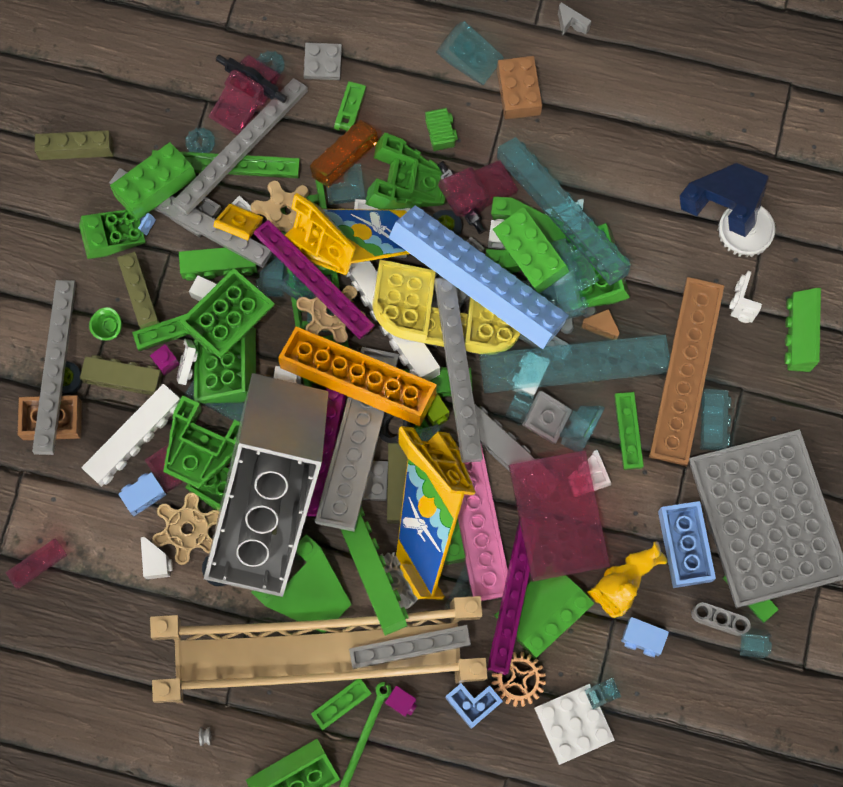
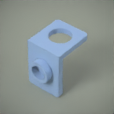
[138,213,156,236]

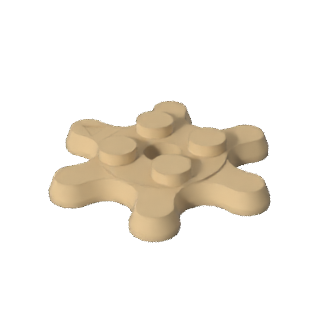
[251,181,309,233]
[296,286,366,344]
[152,493,219,565]

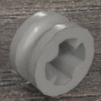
[199,727,211,746]

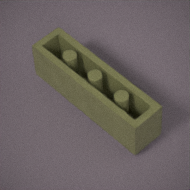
[35,130,113,160]
[117,252,159,329]
[80,355,163,396]
[387,443,408,524]

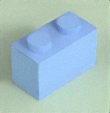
[118,472,167,516]
[621,617,669,657]

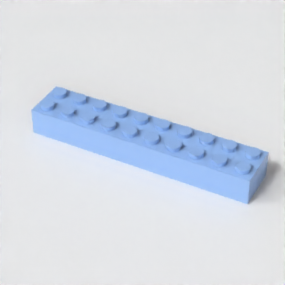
[389,205,569,349]

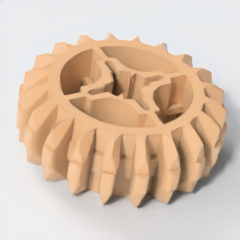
[492,652,546,707]

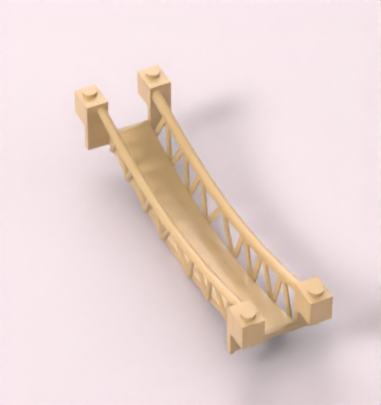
[150,596,487,703]

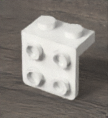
[729,271,762,323]

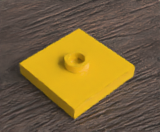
[213,204,263,241]

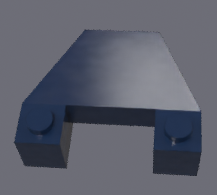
[679,163,769,237]

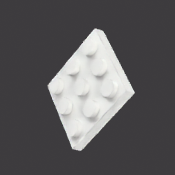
[534,684,615,765]

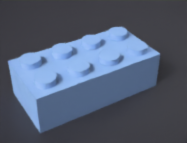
[658,501,716,588]

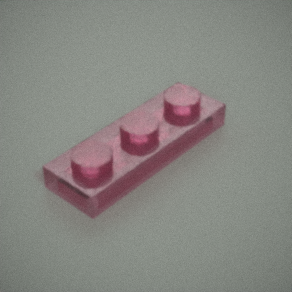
[6,538,67,590]

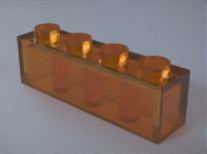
[310,120,378,188]

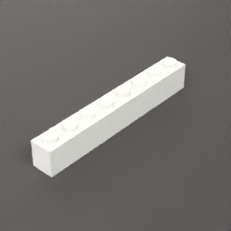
[345,261,440,381]

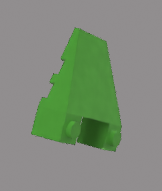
[365,133,447,210]
[486,197,568,274]
[163,395,240,489]
[251,534,352,634]

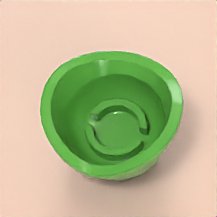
[89,307,122,341]

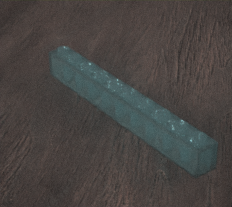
[497,137,631,286]

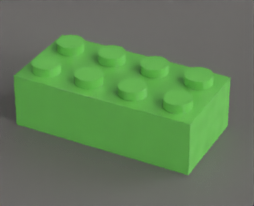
[110,142,196,221]
[493,207,569,293]

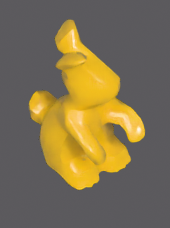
[587,541,667,618]

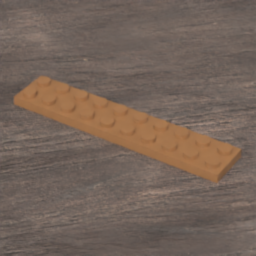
[649,277,724,466]

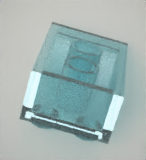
[436,21,504,85]
[560,406,605,454]

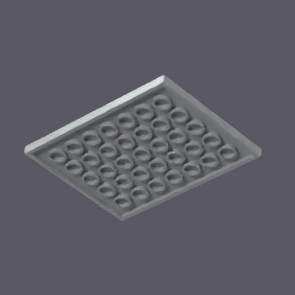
[689,429,843,609]

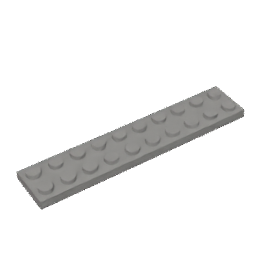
[315,347,399,532]

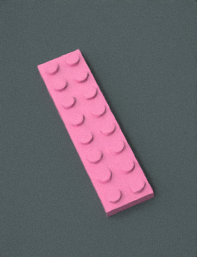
[458,443,508,602]

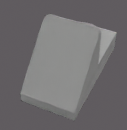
[558,2,591,35]

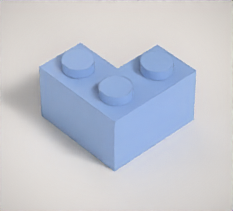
[445,683,503,729]

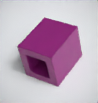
[150,344,179,376]
[385,686,417,717]

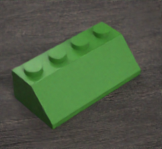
[785,288,821,372]
[246,739,340,787]

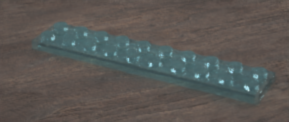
[479,334,670,393]

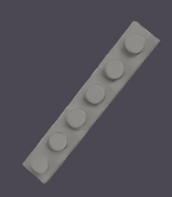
[349,625,472,669]

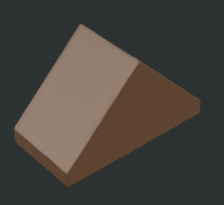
[581,309,620,341]

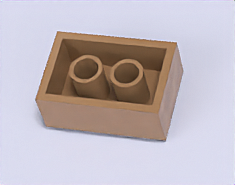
[497,56,542,120]
[18,395,82,440]

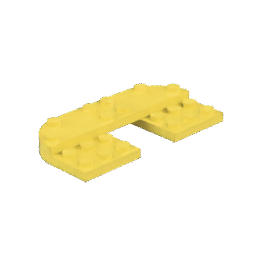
[372,260,521,355]

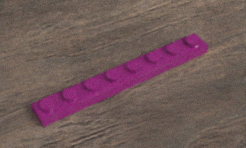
[254,220,375,339]
[306,388,346,517]
[487,517,540,675]

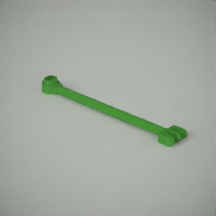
[339,682,391,787]

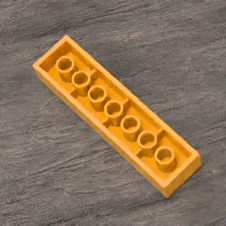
[278,326,437,426]

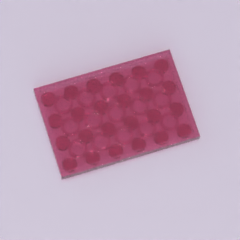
[508,450,610,582]

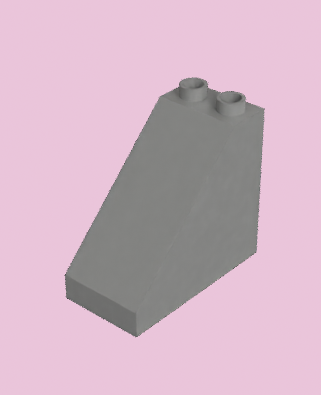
[204,373,329,597]

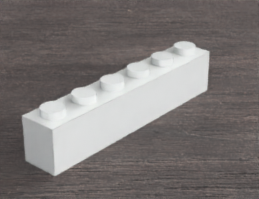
[81,384,180,487]

